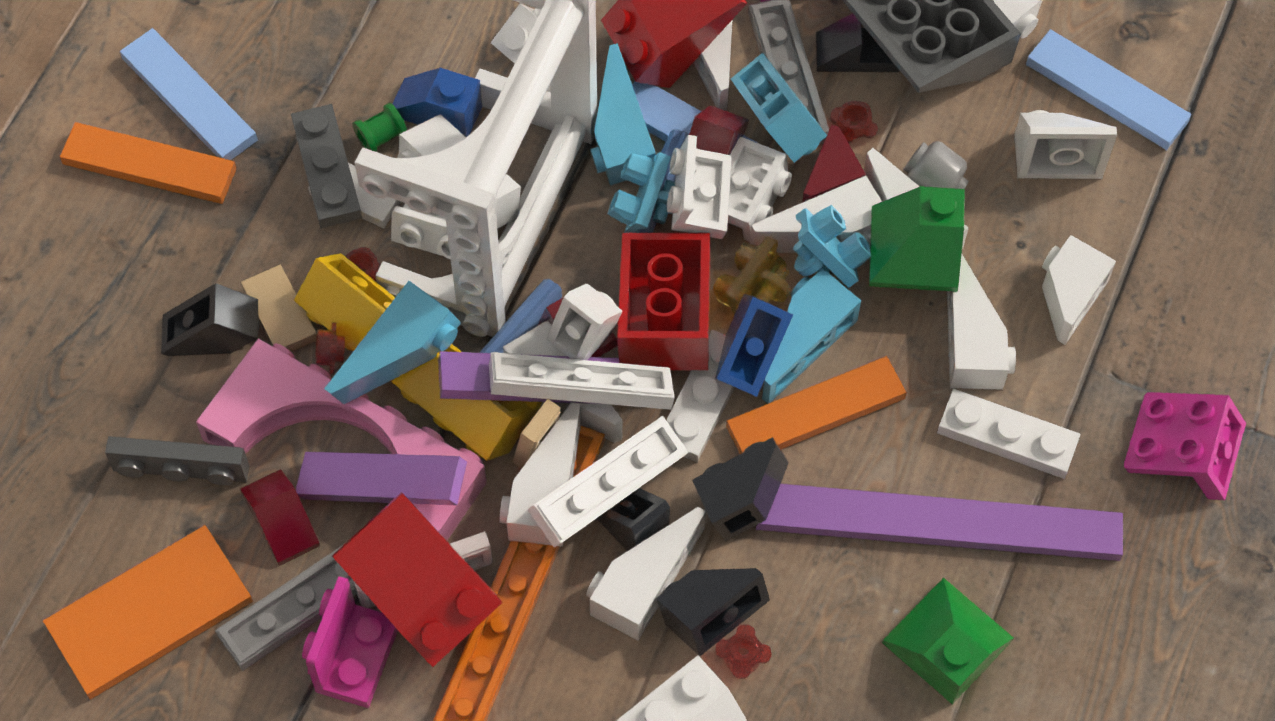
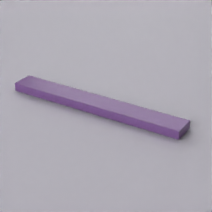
[756,484,1123,561]

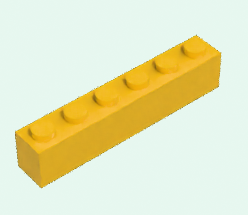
[293,253,534,461]

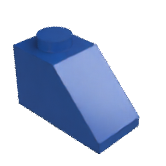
[392,67,482,137]
[715,294,793,397]

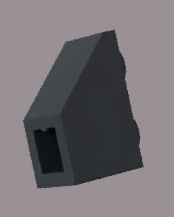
[692,437,789,541]

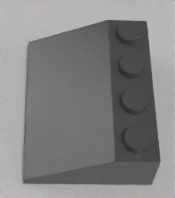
[842,0,1021,93]

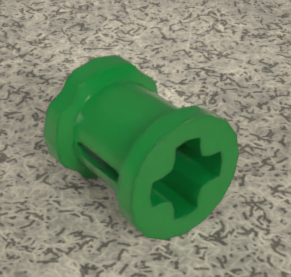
[352,102,407,152]

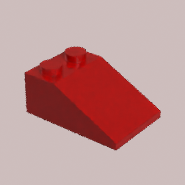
[601,0,747,88]
[332,492,503,667]

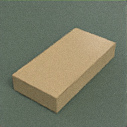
[241,264,318,352]
[512,399,561,469]

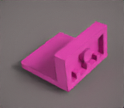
[1124,392,1246,500]
[302,576,398,709]

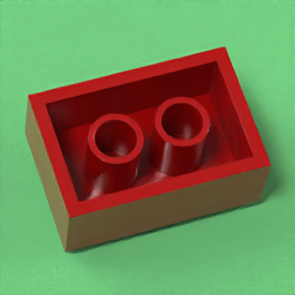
[617,233,710,371]

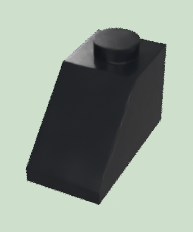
[161,283,260,356]
[656,568,770,656]

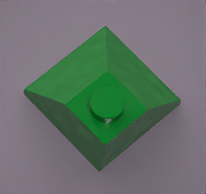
[869,186,965,292]
[882,578,1014,705]

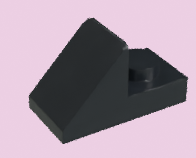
[815,13,900,72]

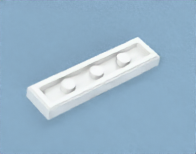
[489,352,675,410]
[527,416,688,548]

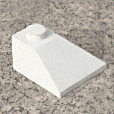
[1014,110,1117,179]

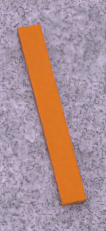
[433,426,605,721]

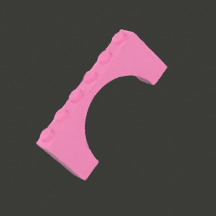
[196,339,486,540]

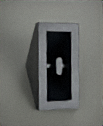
[596,488,670,551]

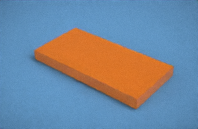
[43,525,253,700]

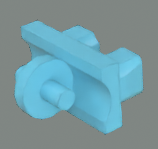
[607,152,675,233]
[793,205,871,288]

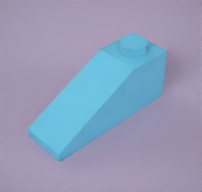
[590,43,656,185]
[731,53,827,163]
[762,268,861,404]
[324,281,461,404]

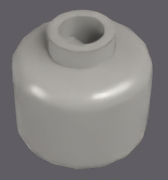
[903,141,969,189]

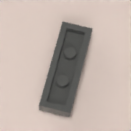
[291,104,362,229]
[105,436,250,485]

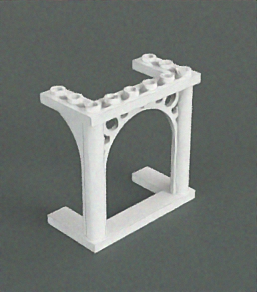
[355,0,597,337]

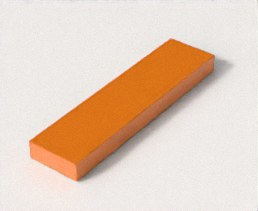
[60,122,237,204]
[726,356,907,454]

